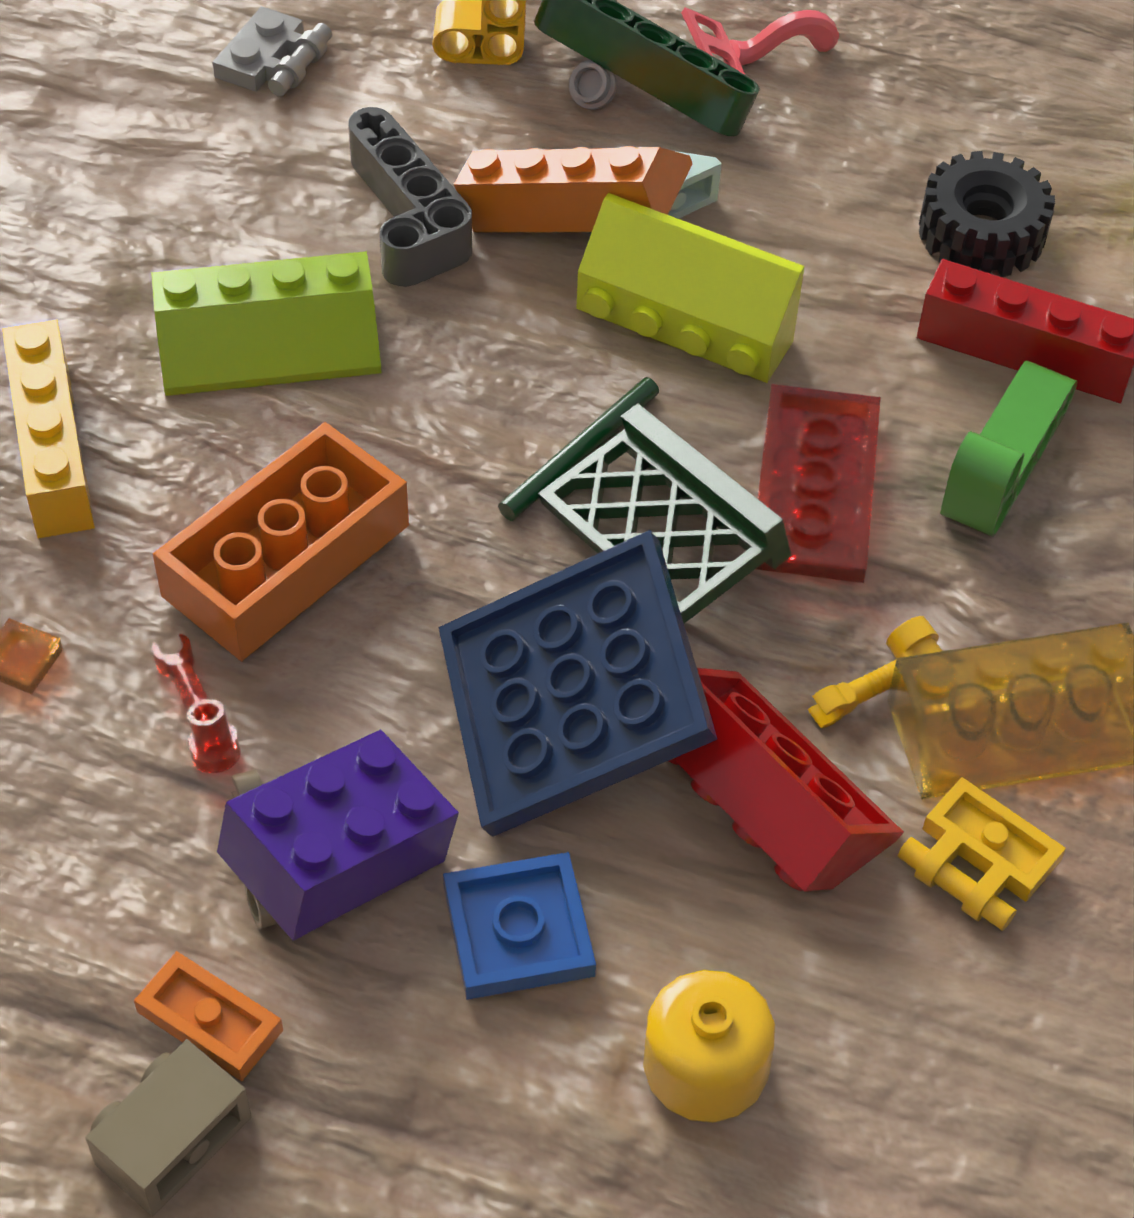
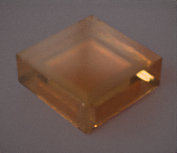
[0,618,63,694]

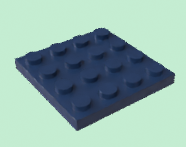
[438,530,718,837]

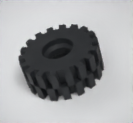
[919,151,1055,277]

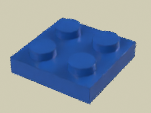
[443,852,596,1000]

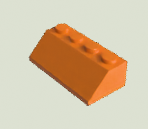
[454,146,693,232]

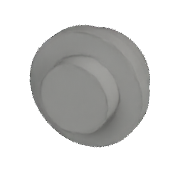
[569,60,617,110]

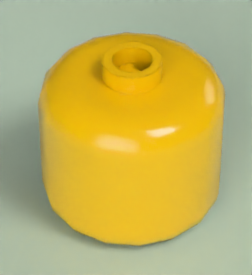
[643,970,775,1123]

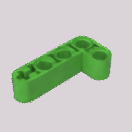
[940,360,1077,537]

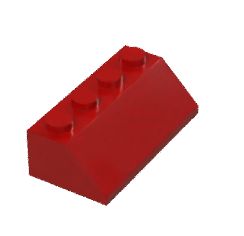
[916,259,1134,404]
[668,668,904,892]

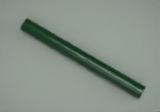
[498,377,659,521]

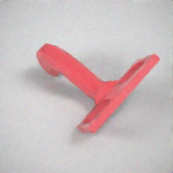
[681,7,840,75]

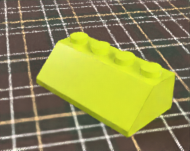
[576,193,805,383]

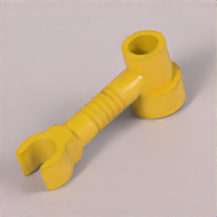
[807,616,954,728]

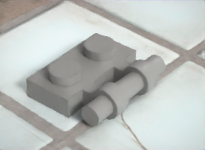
[212,6,332,96]

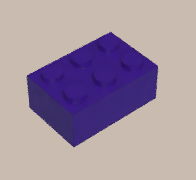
[217,729,459,941]

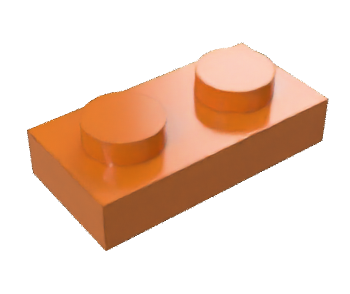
[134,951,283,1082]

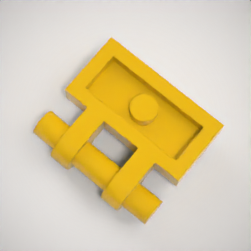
[897,777,1066,931]

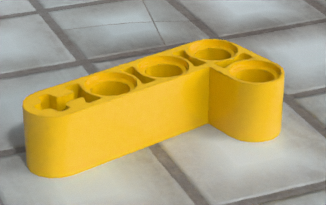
[432,0,527,65]

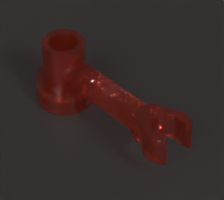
[152,634,241,773]

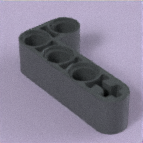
[348,107,472,287]

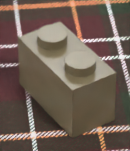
[85,1039,252,1217]

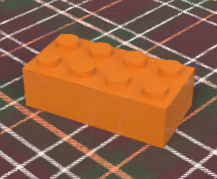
[152,422,409,662]

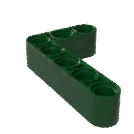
[534,0,760,136]

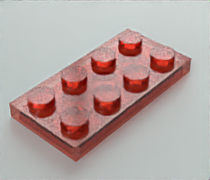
[755,384,881,583]

